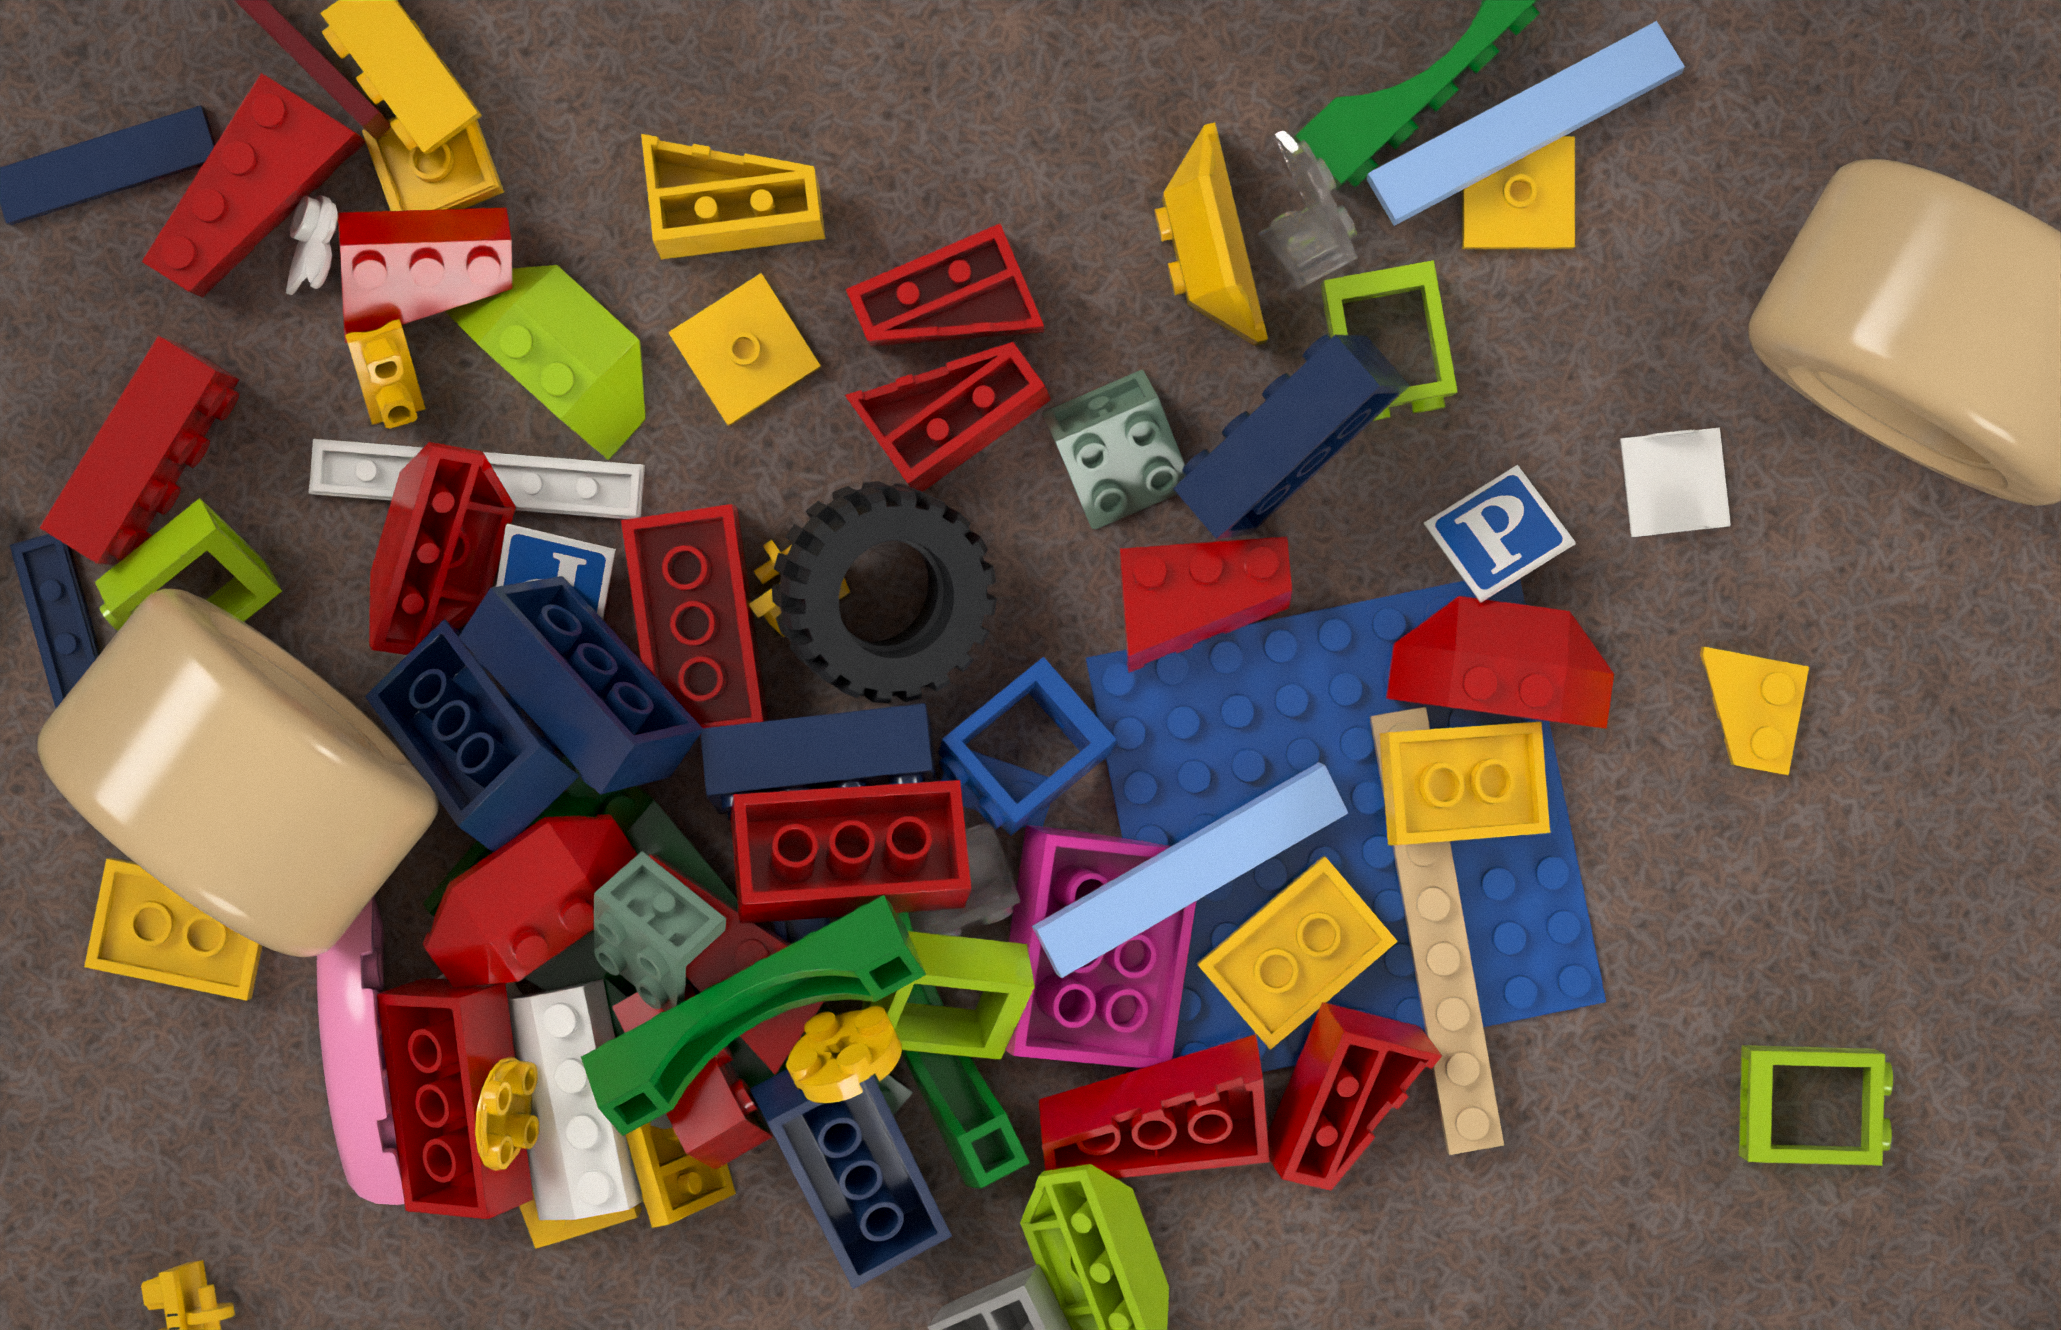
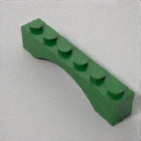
[1292,0,1540,190]
[581,895,926,1136]
[835,912,1030,1189]

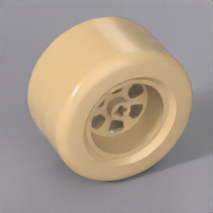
[1748,159,2061,506]
[37,589,439,957]

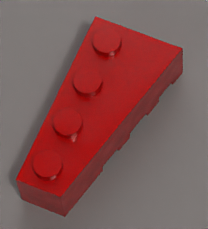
[142,73,366,298]
[649,853,824,1074]
[1039,1034,1270,1179]

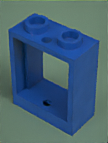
[938,657,1117,836]

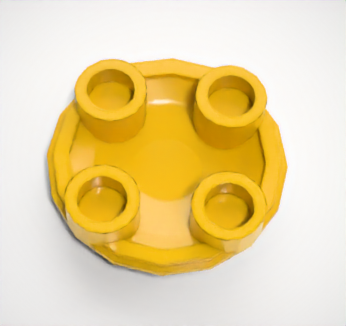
[475,1057,539,1171]

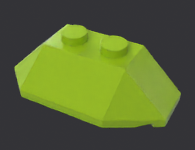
[445,265,646,460]
[1020,1164,1169,1330]

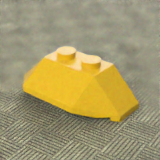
[1154,122,1268,346]

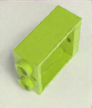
[1320,260,1458,421]
[95,498,282,631]
[862,931,1035,1060]
[1739,1045,1893,1166]

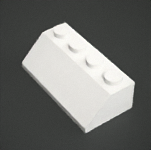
[508,979,643,1220]

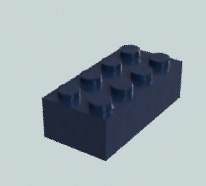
[1173,334,1410,539]
[459,576,704,794]
[365,619,579,852]
[701,703,937,820]
[750,1069,952,1289]

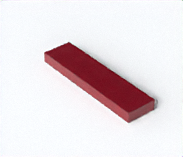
[234,0,391,139]

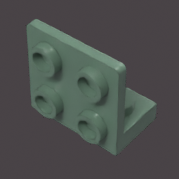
[1042,369,1186,529]
[594,851,726,1011]

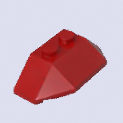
[369,442,516,655]
[1386,596,1614,729]
[422,814,638,988]

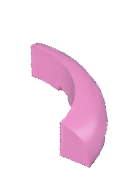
[317,896,404,1205]

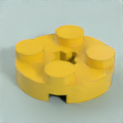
[786,1006,902,1103]

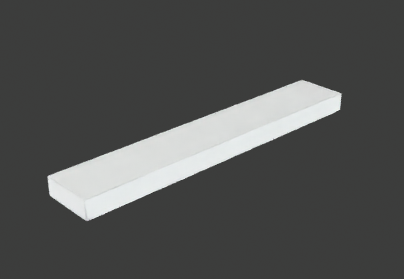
[309,439,645,519]

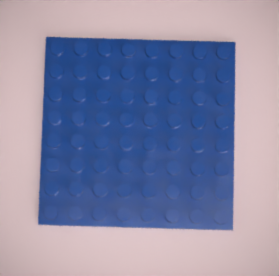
[1086,579,1606,1072]

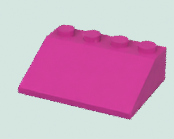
[1005,825,1196,1068]

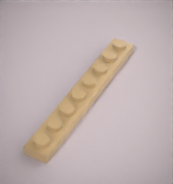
[1369,706,1504,1155]

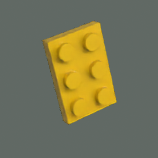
[1379,722,1550,846]
[1197,855,1398,1050]
[84,858,262,1001]

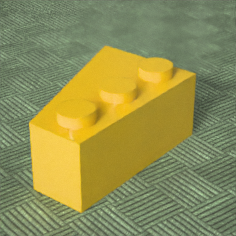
[320,0,482,155]
[641,134,826,260]

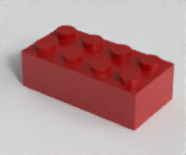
[39,335,240,566]
[621,504,769,736]
[731,780,971,924]
[377,978,533,1219]

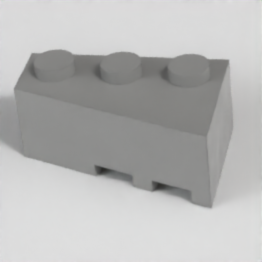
[927,1264,1072,1330]

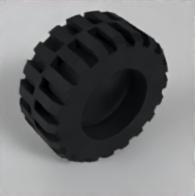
[772,481,997,704]

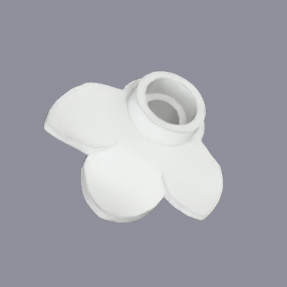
[286,195,338,295]

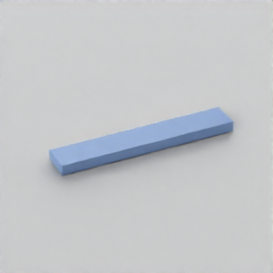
[1366,21,1685,226]
[1032,762,1348,978]

